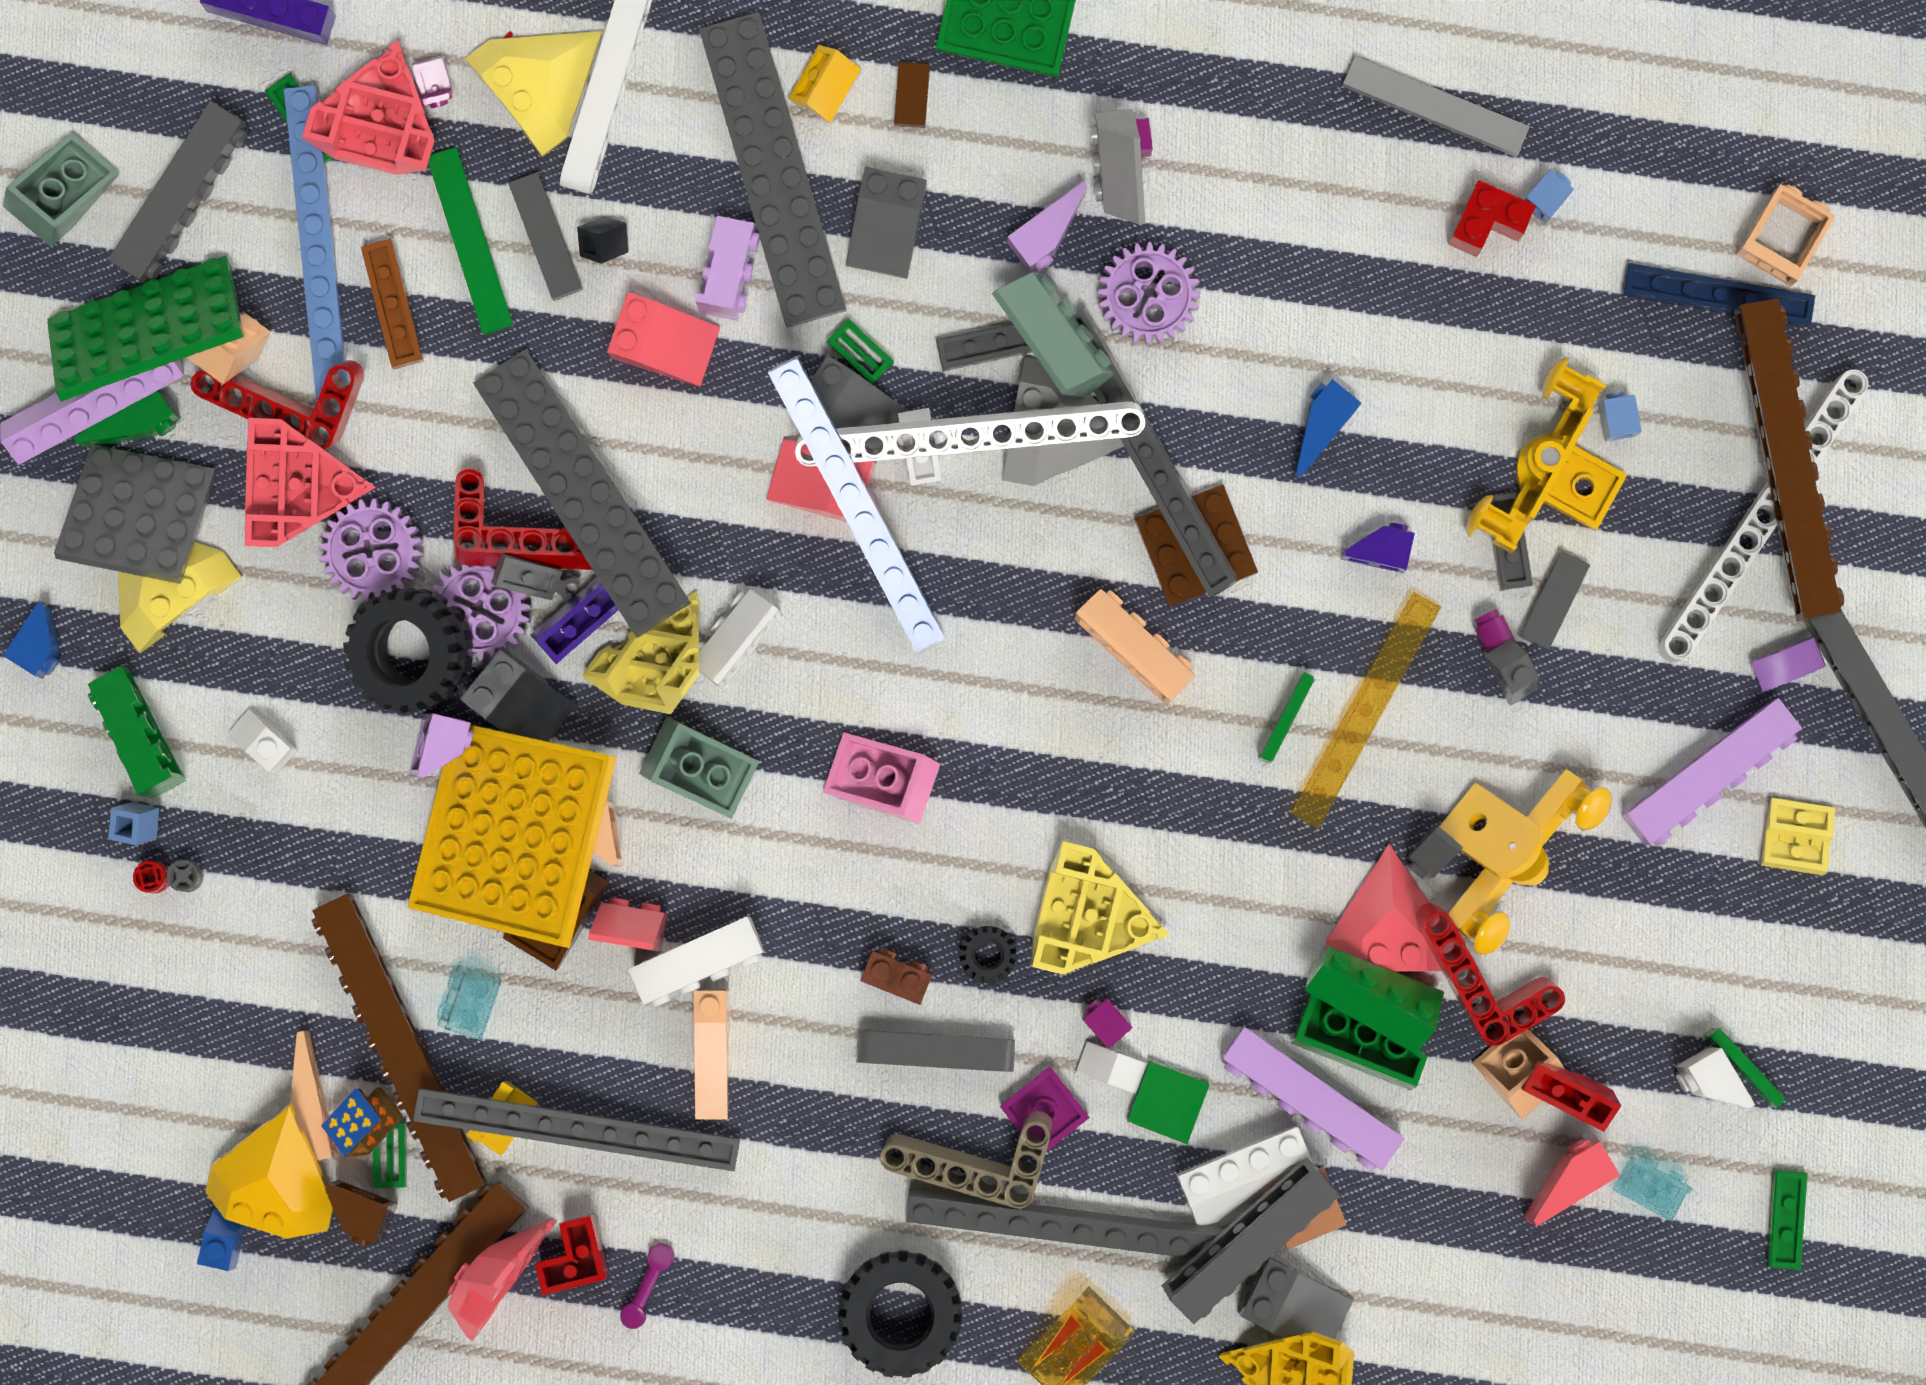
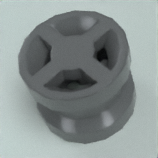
[166,860,204,892]

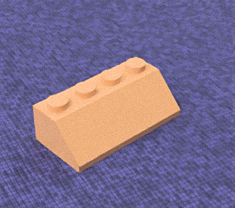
[1074,589,1195,706]

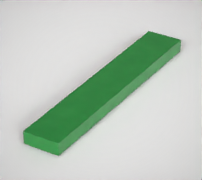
[428,147,514,336]

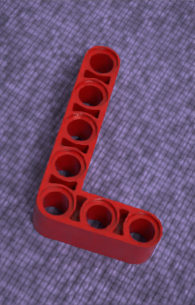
[190,360,364,450]
[453,468,593,570]
[1416,903,1565,1046]

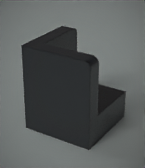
[577,216,629,264]

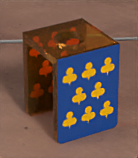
[321,1087,403,1157]

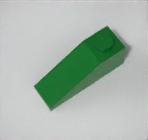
[74,389,180,448]

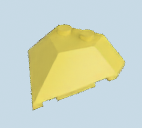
[465,31,603,157]
[118,542,242,653]
[582,591,699,714]
[1031,841,1170,974]

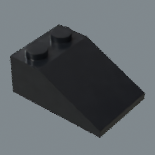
[460,646,577,742]

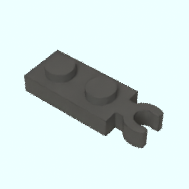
[491,553,580,601]

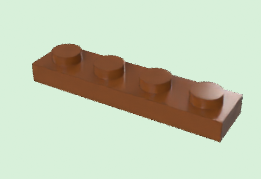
[361,239,424,370]

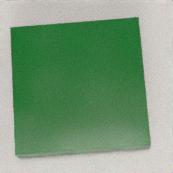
[1127,1061,1210,1145]

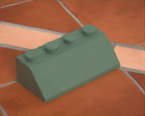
[992,272,1114,398]

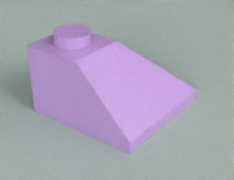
[408,713,473,778]

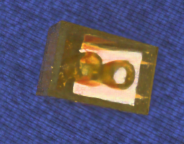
[1017,1286,1136,1385]

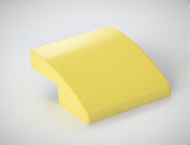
[1761,798,1835,875]

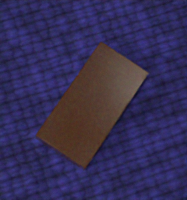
[894,62,930,128]

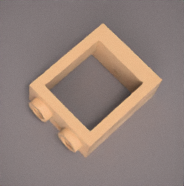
[1736,184,1835,286]

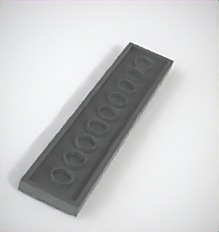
[699,12,847,328]
[473,349,691,638]

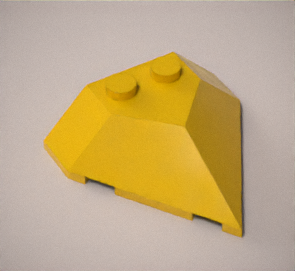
[205,1104,333,1239]
[1218,1332,1354,1385]

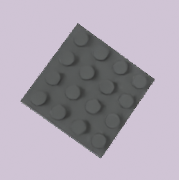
[54,445,216,584]

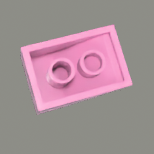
[823,732,940,824]

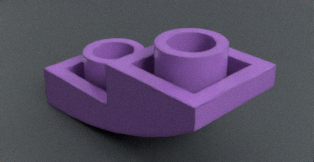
[1751,636,1826,692]

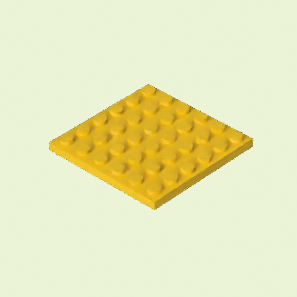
[407,725,617,948]

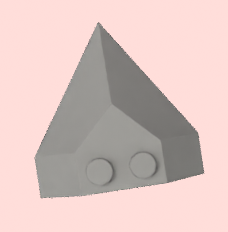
[1002,357,1124,486]

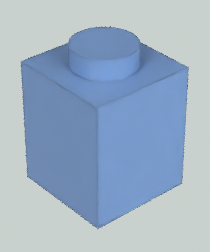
[1525,169,1574,224]
[1598,391,1642,442]
[108,802,159,845]

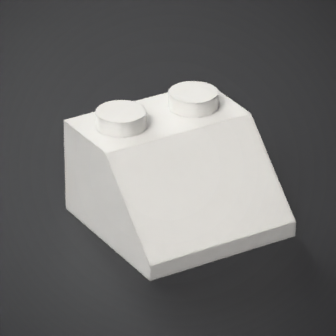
[1675,1047,1755,1108]

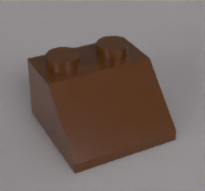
[325,1180,398,1246]

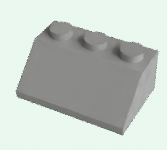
[1090,109,1146,224]

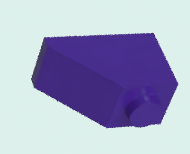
[1341,523,1415,573]

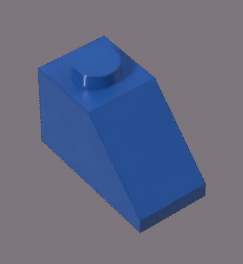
[3,602,60,679]
[197,1206,246,1271]

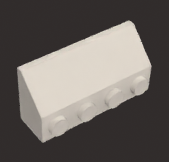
[628,916,764,1008]
[1176,1125,1312,1228]

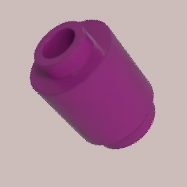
[1474,609,1516,654]

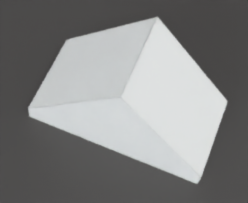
[1076,1041,1147,1094]

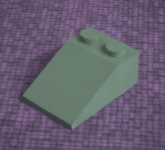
[3,132,119,247]
[639,717,760,819]

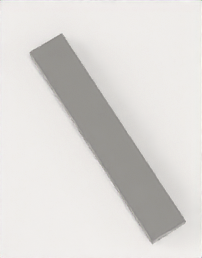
[1342,55,1530,157]

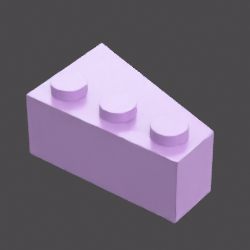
[695,216,760,321]

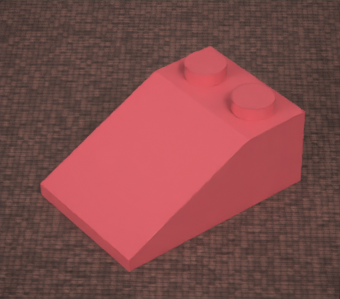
[607,292,720,387]
[766,439,875,522]
[588,898,667,951]
[1523,1137,1621,1226]

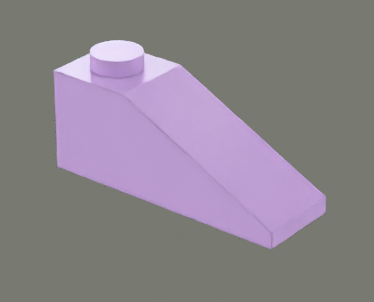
[1007,181,1087,273]

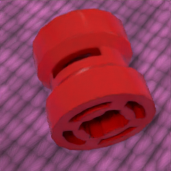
[133,861,170,894]

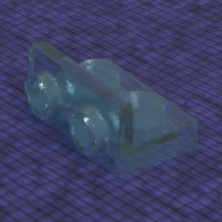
[437,965,502,1041]
[1613,1155,1693,1222]

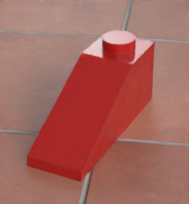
[1521,1061,1621,1132]

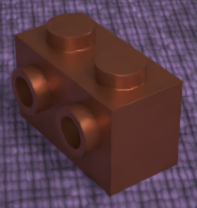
[860,948,933,1005]

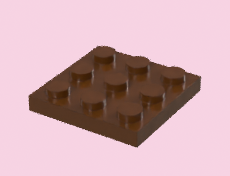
[1134,484,1258,608]

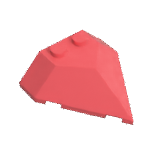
[302,40,435,175]
[244,418,376,547]
[1326,844,1454,972]
[447,1218,557,1342]

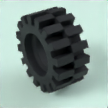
[959,926,1017,984]

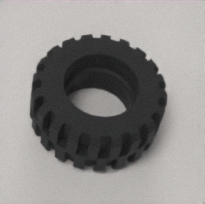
[343,588,473,713]
[838,1250,962,1378]

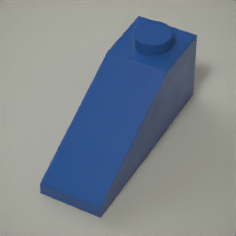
[1294,379,1362,480]

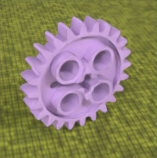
[1097,242,1200,346]
[318,499,423,602]
[432,564,532,662]

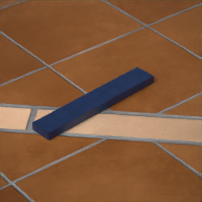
[1622,263,1816,328]

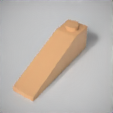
[694,991,729,1119]
[290,1031,338,1161]

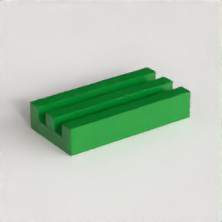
[827,318,894,385]
[373,1122,407,1188]

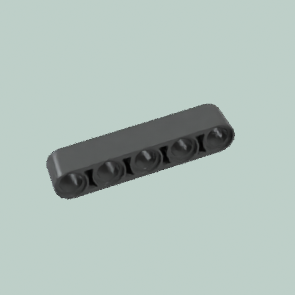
[856,1030,1015,1072]

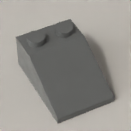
[846,167,927,279]
[811,355,908,464]
[1238,1257,1354,1339]

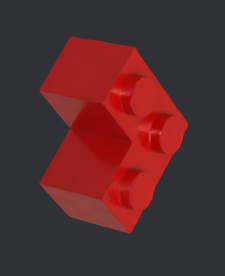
[1448,180,1537,257]
[535,1213,610,1295]

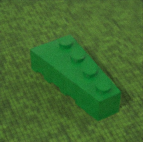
[88,666,186,798]
[1304,946,1444,1054]
[1291,993,1428,1091]

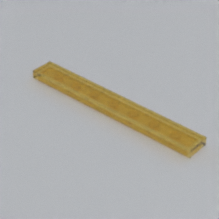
[1290,592,1441,829]

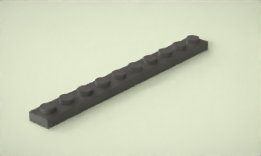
[1074,308,1239,597]
[413,1088,740,1172]
[906,1188,1224,1259]

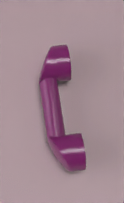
[620,1243,675,1329]

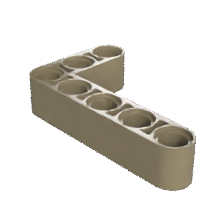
[880,1111,1053,1209]

